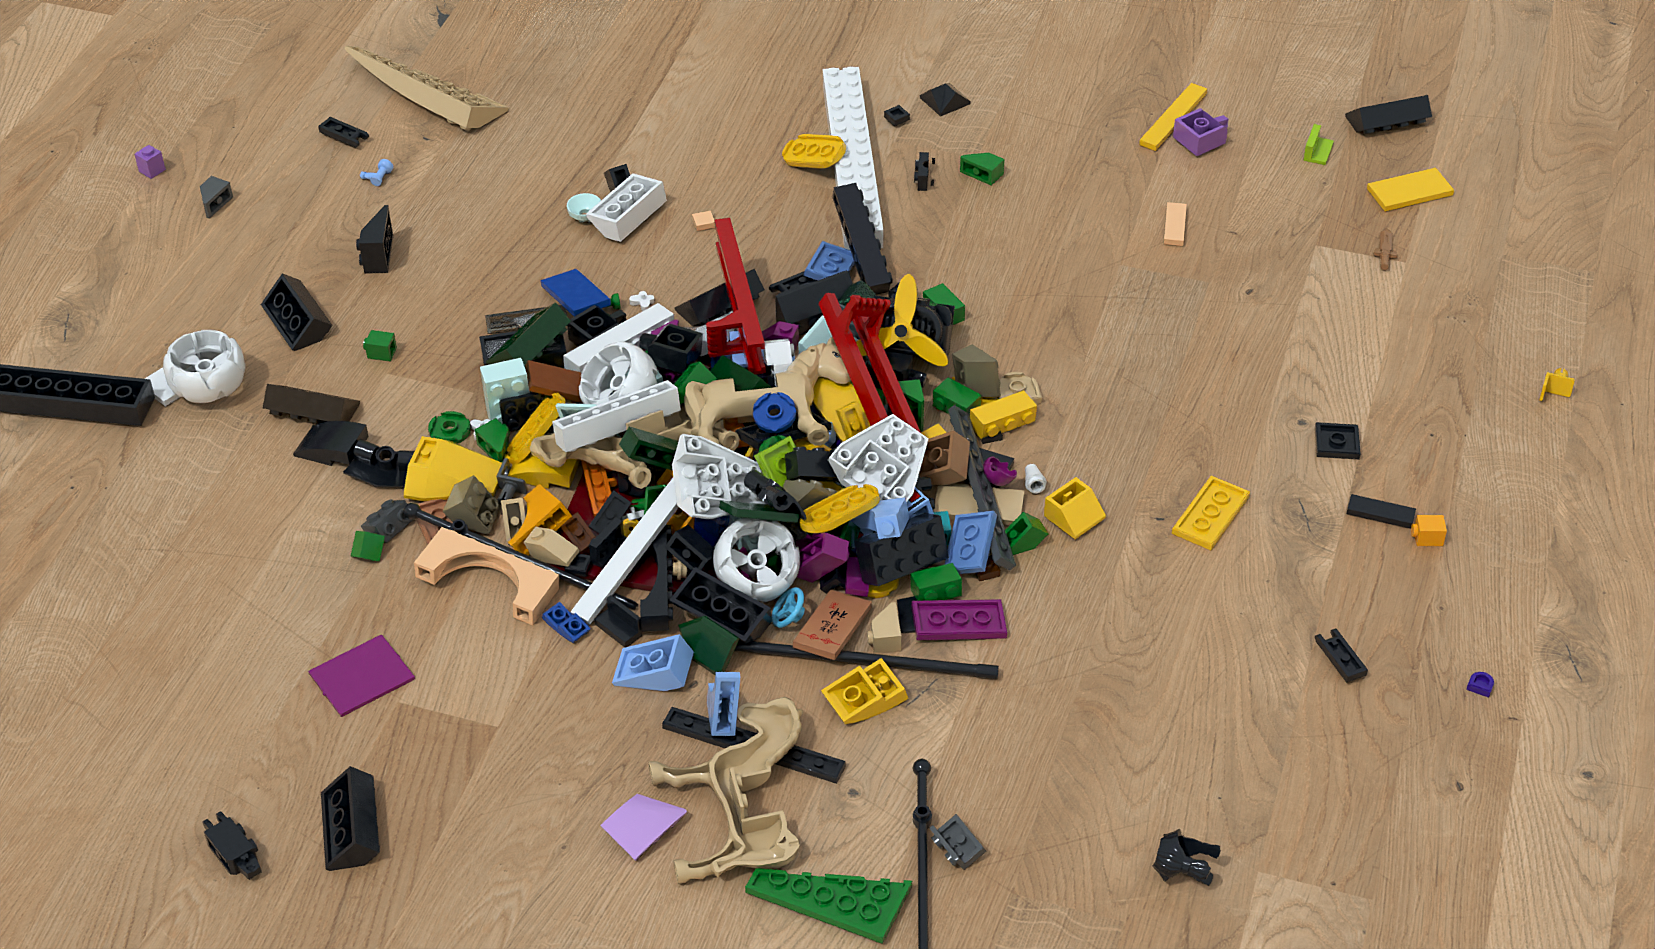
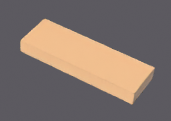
[1164,202,1187,246]

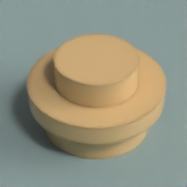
[672,559,687,580]

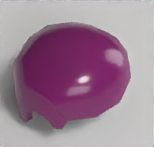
[983,456,1017,486]

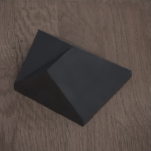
[920,83,971,117]

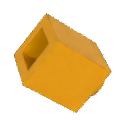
[1411,515,1447,546]

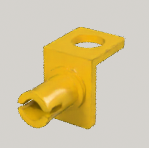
[1539,368,1575,401]

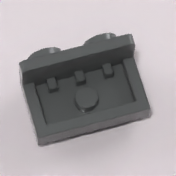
[361,499,414,543]
[930,814,986,870]

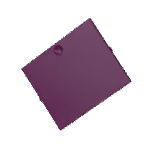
[308,634,415,717]

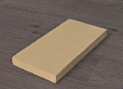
[933,483,1024,526]

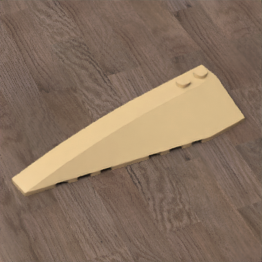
[345,46,509,130]

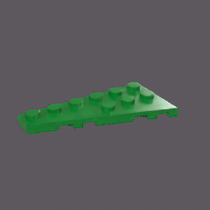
[745,868,913,944]

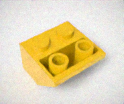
[1044,477,1106,539]

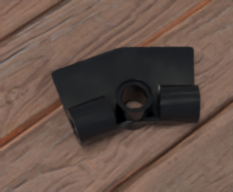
[343,439,415,488]
[744,470,807,521]

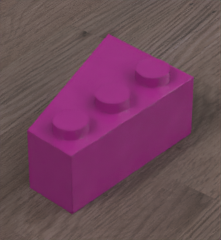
[794,533,849,583]

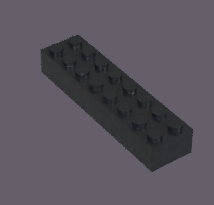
[0,364,155,426]

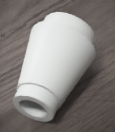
[1025,464,1047,494]

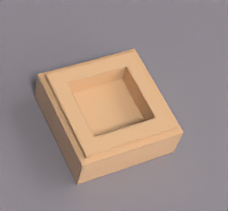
[692,211,715,231]

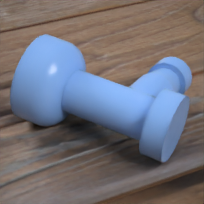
[360,159,394,186]

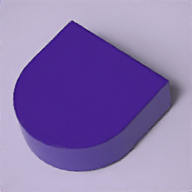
[1466,672,1494,698]

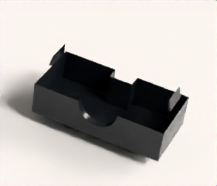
[914,152,935,191]

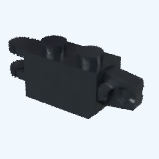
[202,811,262,880]

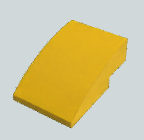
[508,452,580,489]
[821,658,909,724]

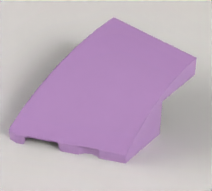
[600,794,687,861]

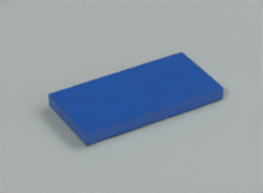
[540,269,611,317]

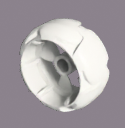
[163,330,246,403]
[579,342,658,405]
[713,518,800,602]

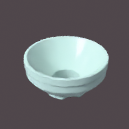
[567,193,601,222]

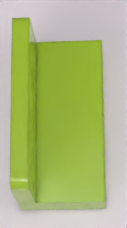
[1303,124,1334,165]

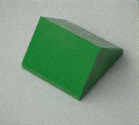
[898,379,924,432]

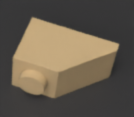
[501,497,526,544]
[524,527,579,567]
[867,602,901,654]

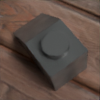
[200,176,233,219]

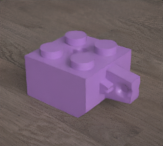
[1173,108,1229,156]

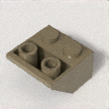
[952,344,1001,397]
[443,475,501,534]
[783,478,837,510]

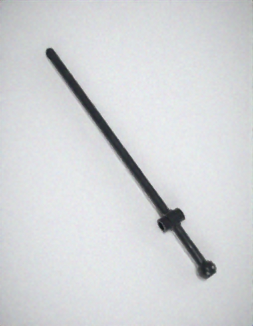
[404,502,638,610]
[912,758,932,949]

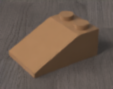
[919,430,970,485]

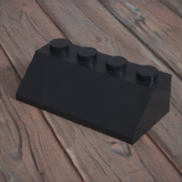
[1345,95,1432,135]
[674,269,765,326]
[775,270,857,336]
[260,273,332,351]
[669,567,772,644]
[321,766,380,871]

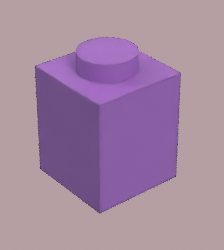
[134,145,166,179]

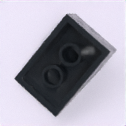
[356,205,393,274]

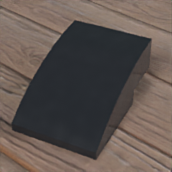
[293,421,369,466]

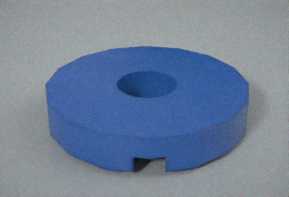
[753,392,796,433]

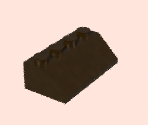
[263,384,360,423]

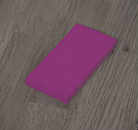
[911,599,1007,640]

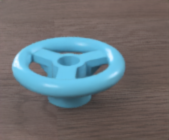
[771,587,805,628]

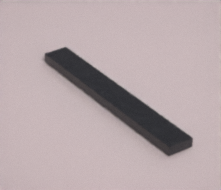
[662,707,846,784]

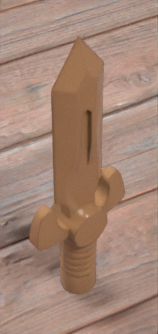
[1373,228,1397,270]

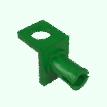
[631,484,667,515]

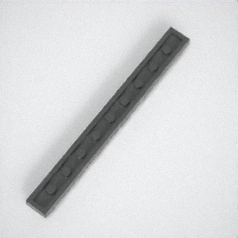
[948,405,1016,571]

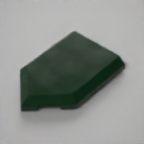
[678,616,739,675]

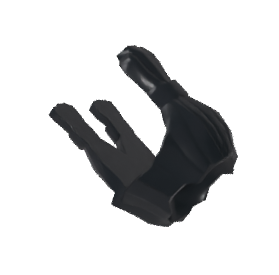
[1152,829,1221,886]

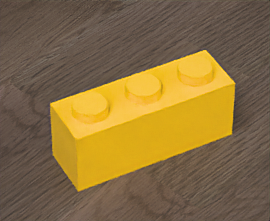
[970,390,1037,440]

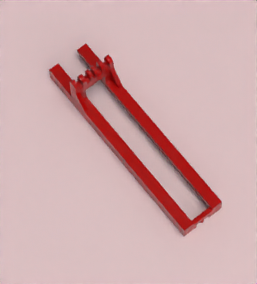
[706,217,766,375]
[818,293,927,447]

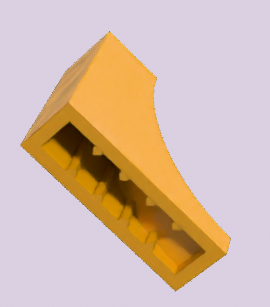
[508,484,572,555]

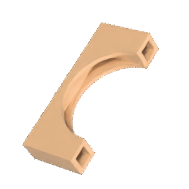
[414,527,559,625]

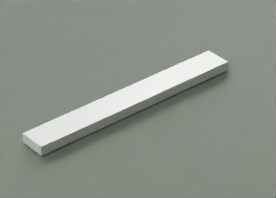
[571,477,679,624]

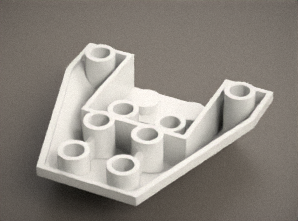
[828,414,929,502]
[672,434,766,519]

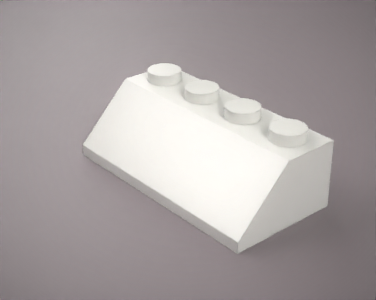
[586,174,667,242]

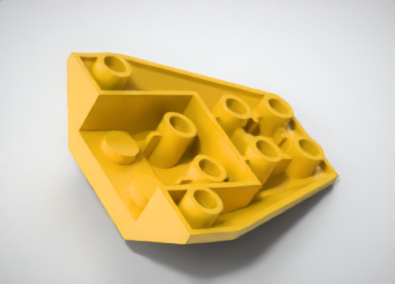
[404,436,505,501]

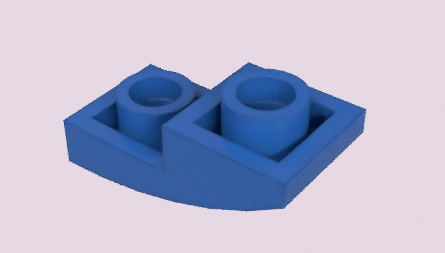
[542,602,591,643]

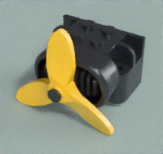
[856,274,955,366]

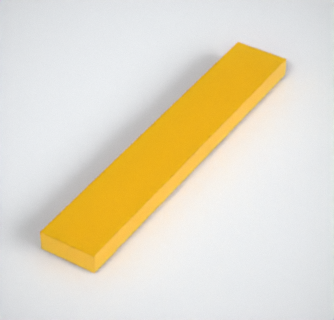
[1139,83,1207,151]

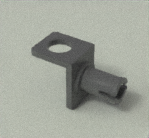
[496,458,528,506]

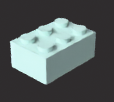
[480,358,529,423]

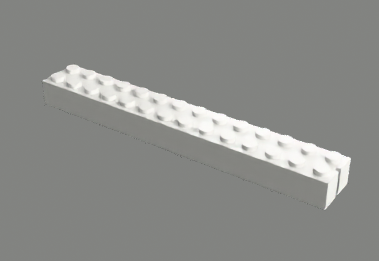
[823,67,883,250]

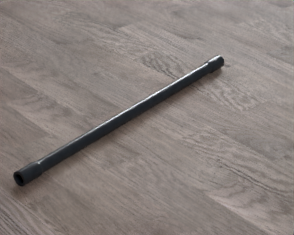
[734,641,999,679]

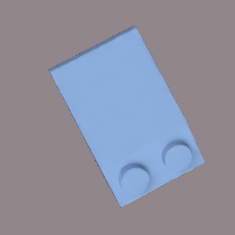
[612,634,694,691]

